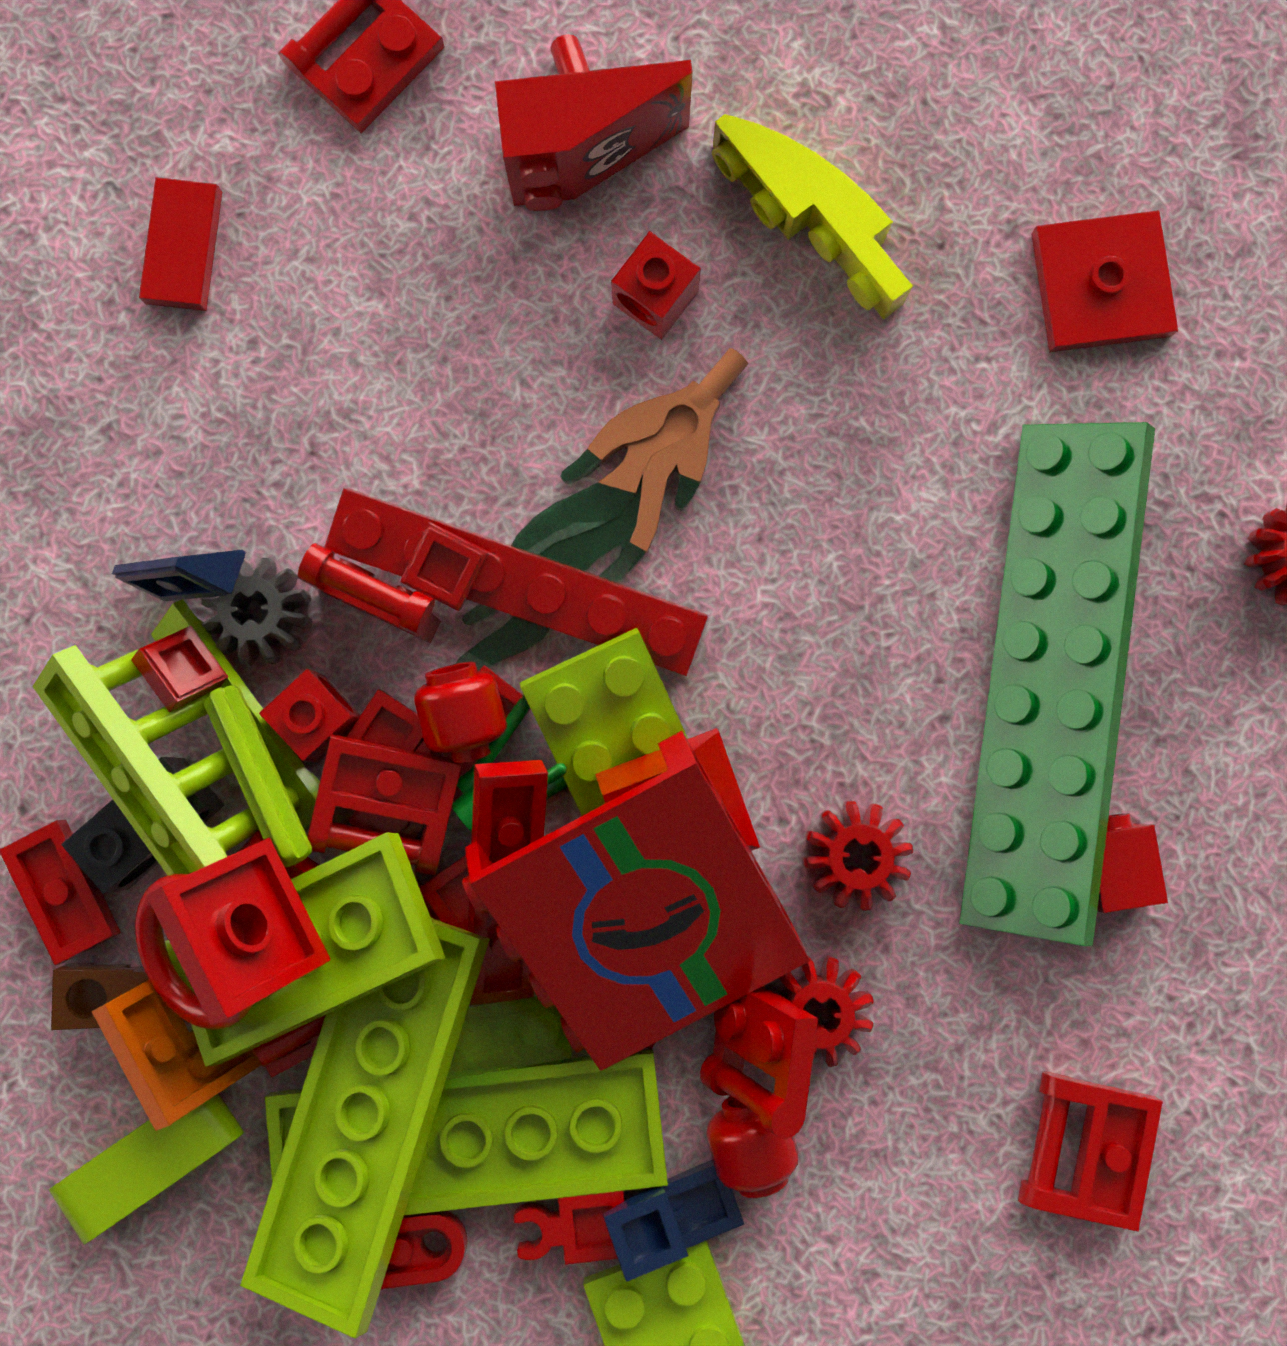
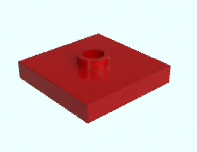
[1031,210,1178,353]

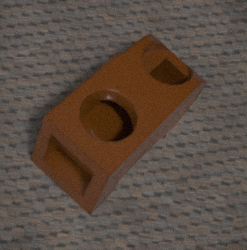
[51,963,149,1030]

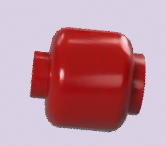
[414,662,507,763]
[706,1096,798,1198]

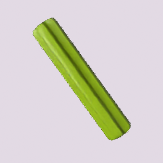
[204,685,312,868]

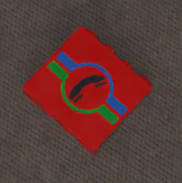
[462,731,810,1071]

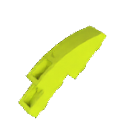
[712,114,913,319]

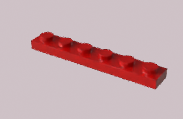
[324,488,708,676]

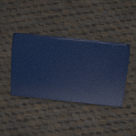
[112,550,246,601]

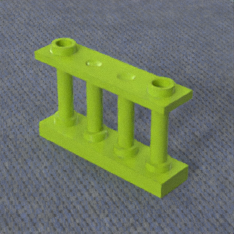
[32,599,320,875]

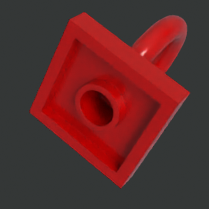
[135,837,331,1030]

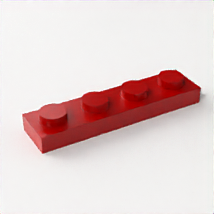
[468,760,548,1005]

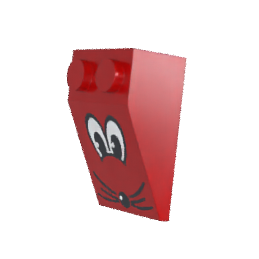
[495,60,693,211]

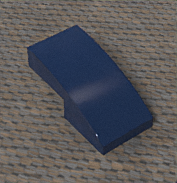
[602,1160,744,1282]

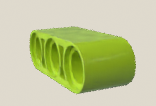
[48,1093,245,1245]

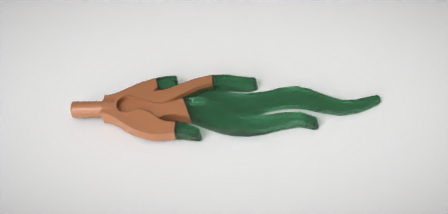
[456,348,748,670]

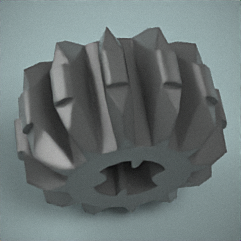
[201,558,312,666]

